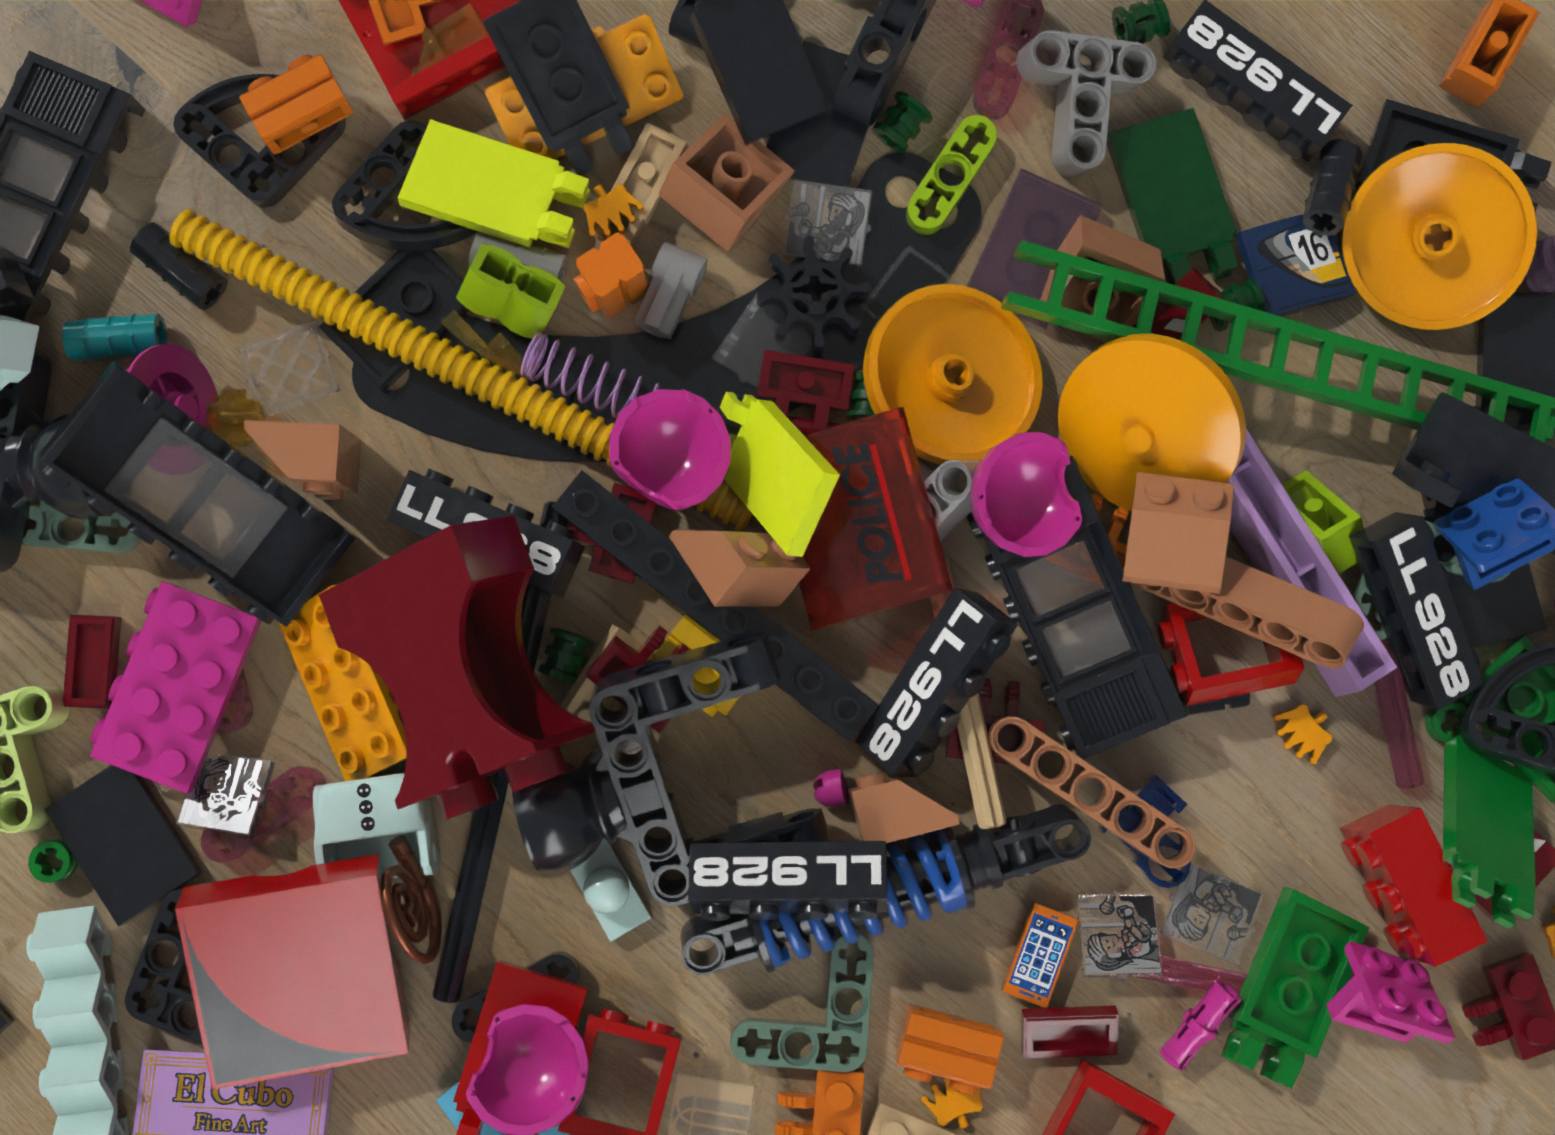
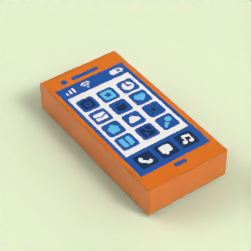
[1001,902,1079,1008]

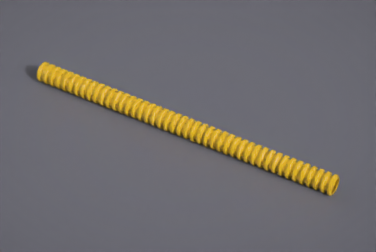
[169,209,753,532]

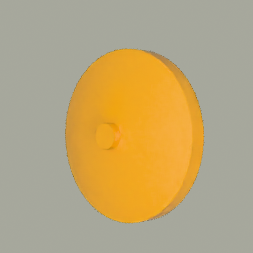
[1341,143,1537,330]
[863,284,1043,465]
[1058,334,1246,511]

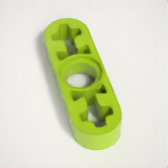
[906,115,997,235]

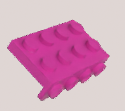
[89,581,262,793]

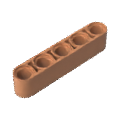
[1134,557,1364,669]
[987,717,1195,868]

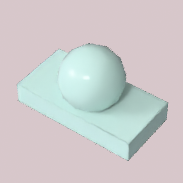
[570,838,652,942]

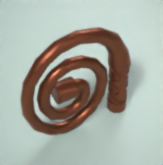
[381,835,442,965]

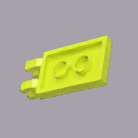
[398,119,590,248]
[719,391,840,557]

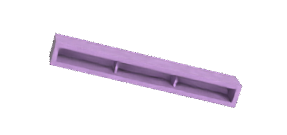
[1227,429,1397,697]

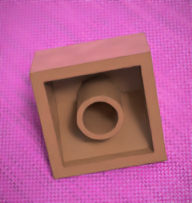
[659,114,795,252]
[1040,215,1165,343]
[244,420,361,500]
[1123,472,1234,594]
[669,530,811,607]
[848,771,960,843]

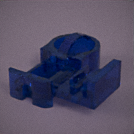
[1098,775,1191,888]

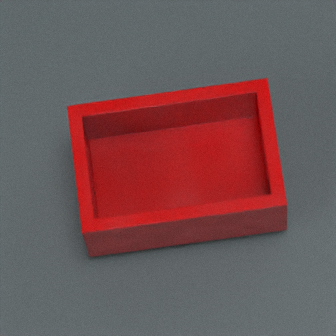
[1340,804,1488,967]

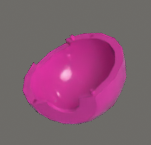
[610,389,731,510]
[970,432,1082,557]
[466,1004,590,1135]

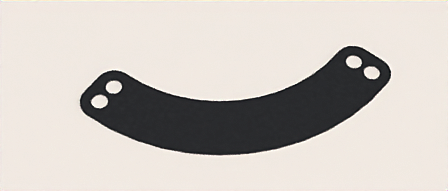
[352,152,981,462]

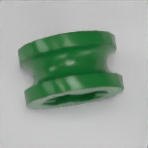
[1425,702,1467,744]
[28,839,78,883]

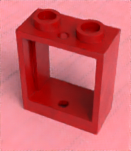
[1157,603,1305,706]
[557,1009,682,1135]
[1042,1058,1175,1135]

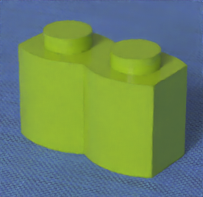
[456,244,566,339]

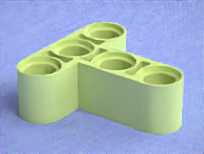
[0,686,70,833]

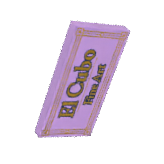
[132,1049,335,1135]

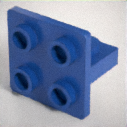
[1434,479,1555,590]

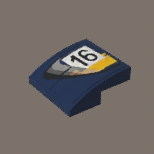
[1235,214,1355,317]

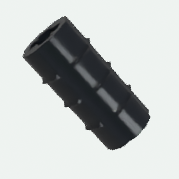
[1302,139,1362,236]
[130,222,228,310]

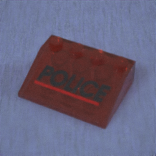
[799,407,953,630]

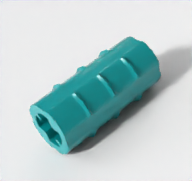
[62,313,167,362]

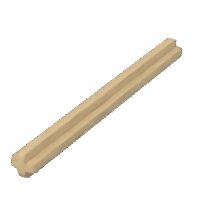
[923,557,1006,829]

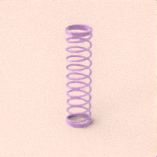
[520,332,719,418]

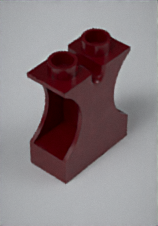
[318,515,596,820]

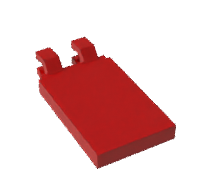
[453,960,589,1135]

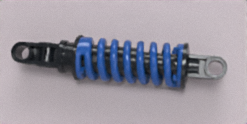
[680,804,1091,975]

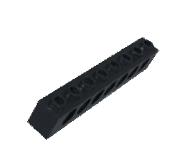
[552,470,879,742]

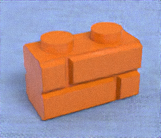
[1439,0,1539,107]
[239,53,355,155]
[573,232,650,319]
[895,1003,1004,1094]

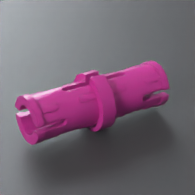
[1159,979,1242,1071]

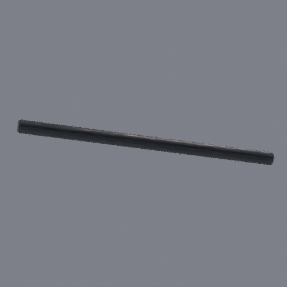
[432,501,568,1003]

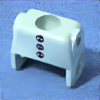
[313,773,441,878]

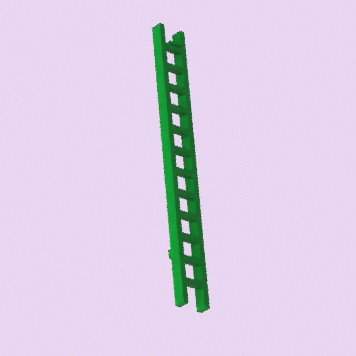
[1001,240,1555,443]

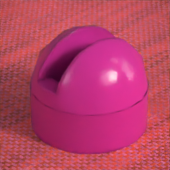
[813,769,848,808]

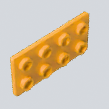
[484,14,683,159]
[278,584,406,781]

